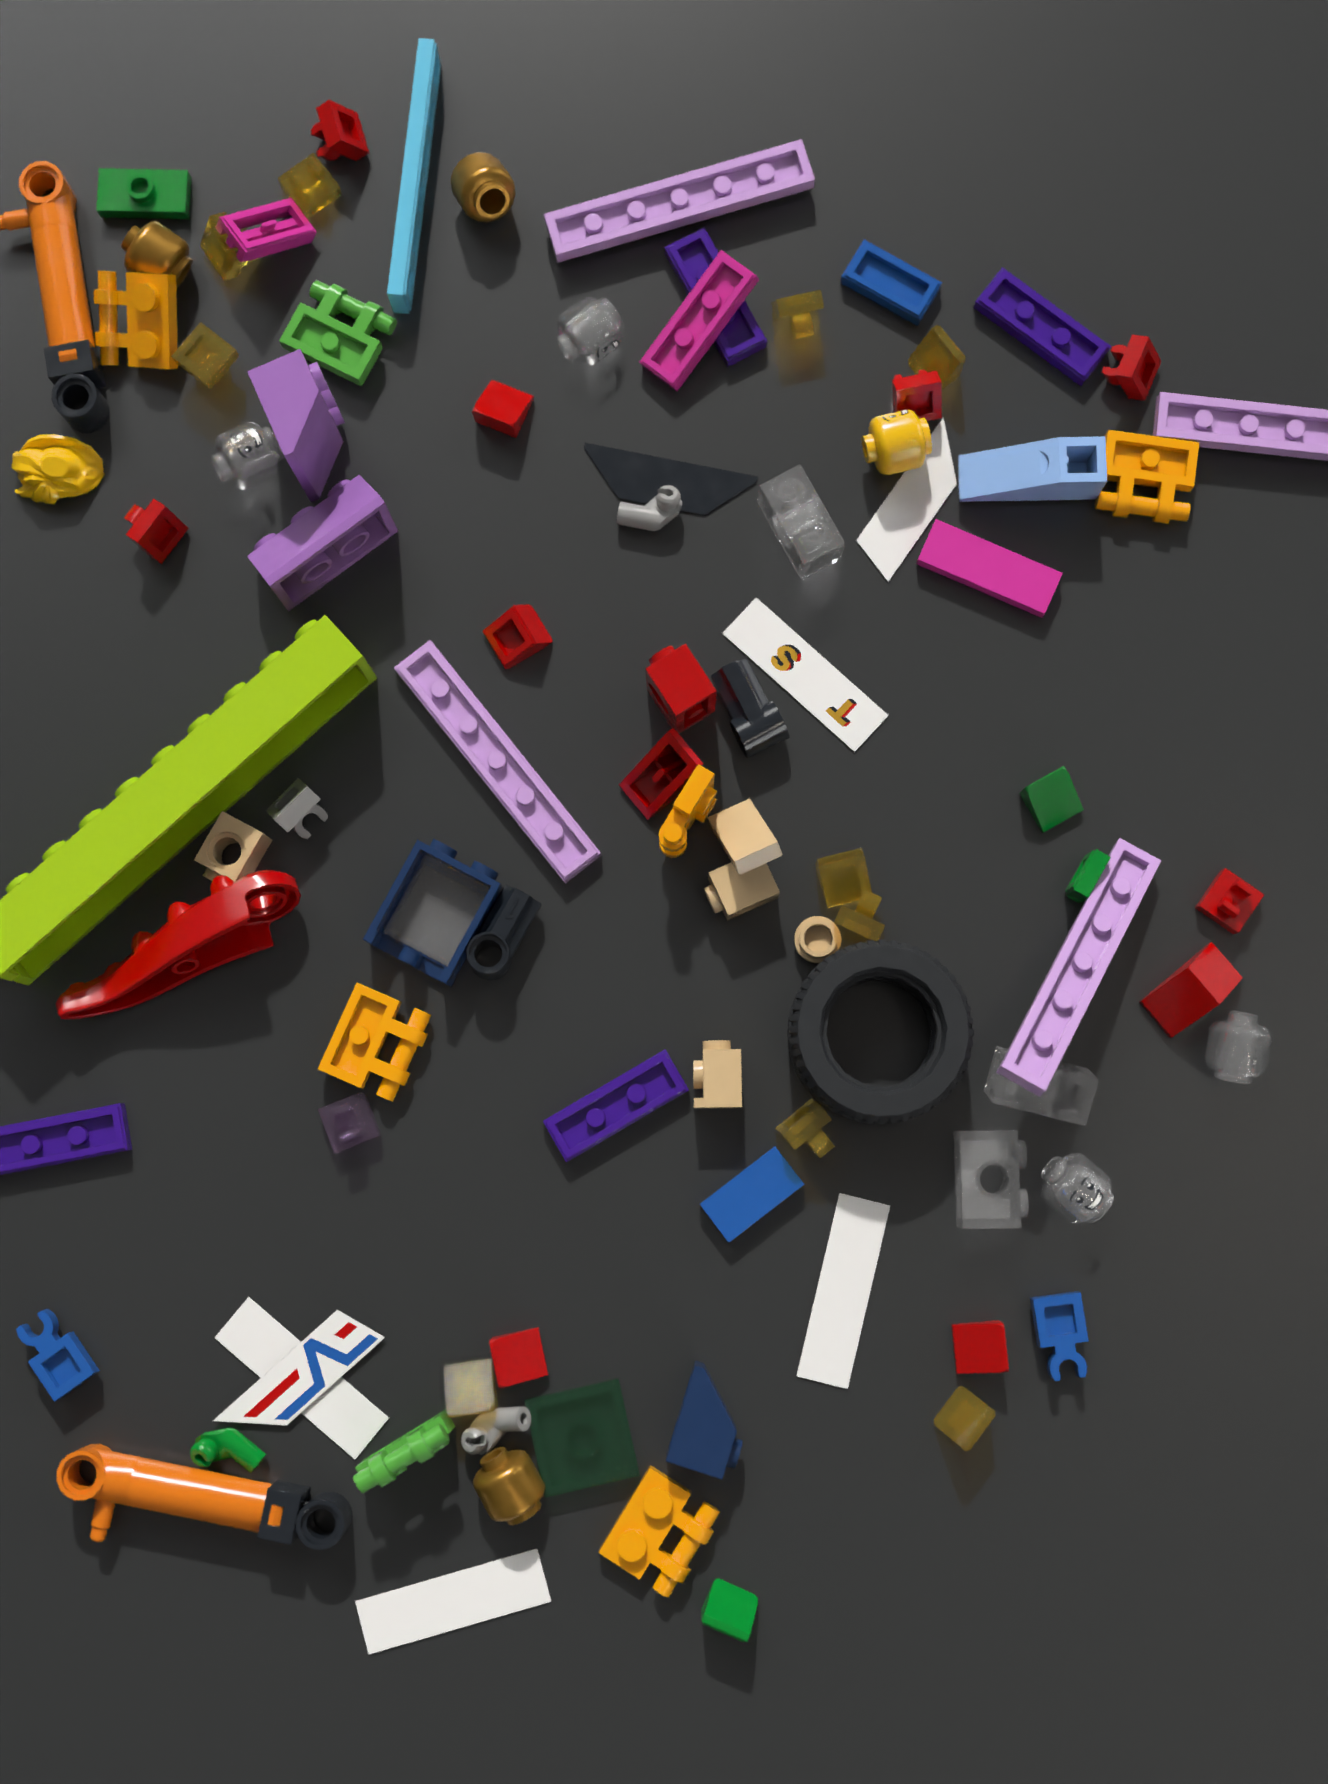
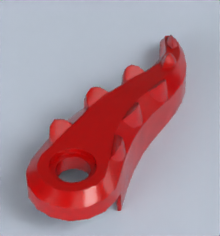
[55,870,301,1020]

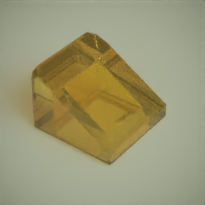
[908,324,966,389]
[815,848,873,908]
[444,1358,498,1418]
[934,1386,996,1451]

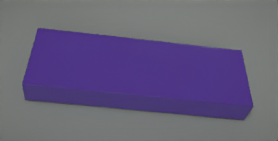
[665,227,767,367]
[973,267,1111,386]
[543,1049,689,1162]
[0,1103,132,1175]

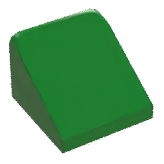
[1019,766,1084,833]
[701,1578,758,1642]

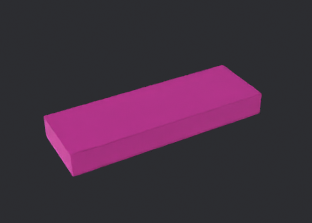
[639,250,759,391]
[916,519,1063,618]

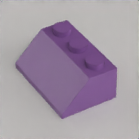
[247,349,345,502]
[247,475,398,611]

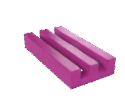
[215,198,317,263]

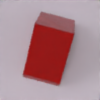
[619,728,704,820]
[1139,942,1243,1038]

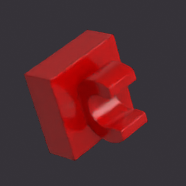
[310,99,369,161]
[1102,335,1162,401]
[892,369,942,421]
[124,498,189,564]
[1195,868,1264,935]

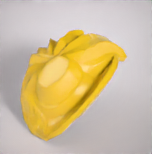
[11,434,104,504]

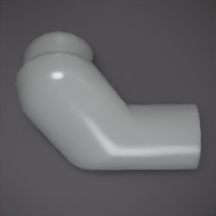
[616,485,682,531]
[461,1406,531,1455]

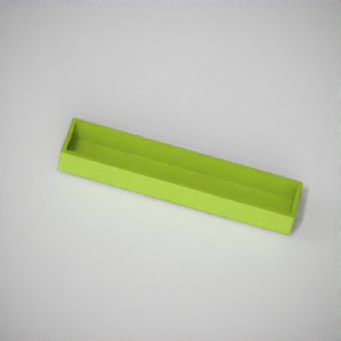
[0,615,377,986]

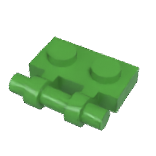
[279,280,397,387]
[353,1410,455,1493]

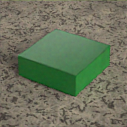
[1065,849,1111,903]

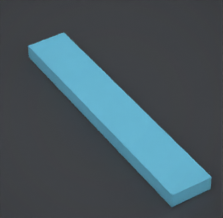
[387,38,441,314]

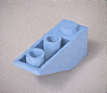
[958,436,1107,502]

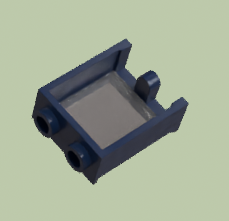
[363,839,504,987]

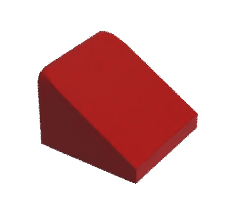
[472,380,534,438]
[482,604,553,669]
[951,1320,1009,1374]
[489,1327,549,1388]

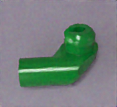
[190,1427,267,1474]

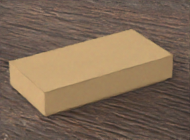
[707,799,783,875]

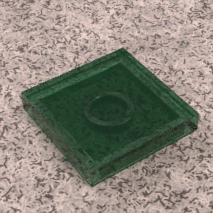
[524,1377,640,1498]

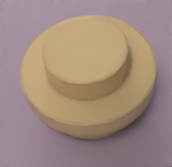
[794,916,841,963]

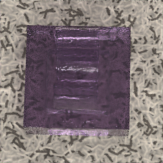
[318,1092,381,1154]

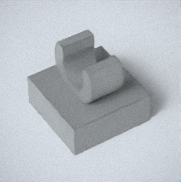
[266,778,328,839]

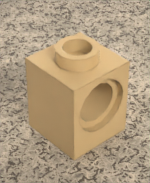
[194,811,272,882]
[704,862,780,921]

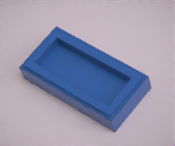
[840,239,942,326]
[700,1146,804,1243]

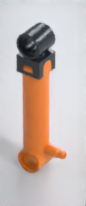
[0,161,110,433]
[56,1444,352,1550]

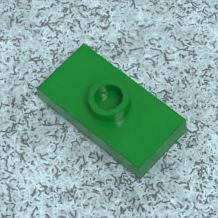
[96,168,191,219]

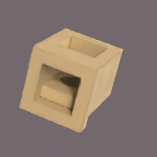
[693,1040,742,1109]

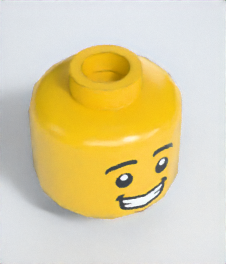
[861,410,932,475]

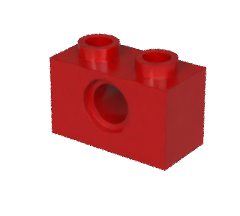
[645,643,717,734]

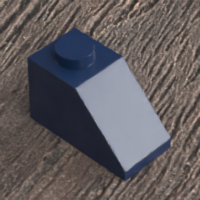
[666,1360,743,1479]

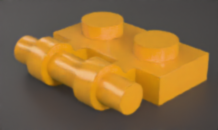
[94,270,178,369]
[1095,430,1199,524]
[659,764,717,858]
[318,983,431,1102]
[598,1465,720,1598]

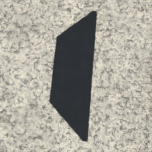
[584,443,758,515]

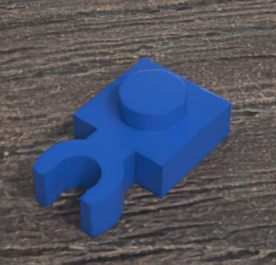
[1030,1291,1089,1381]
[16,1309,100,1402]

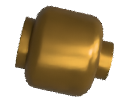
[450,152,516,222]
[121,221,193,288]
[473,1447,545,1525]

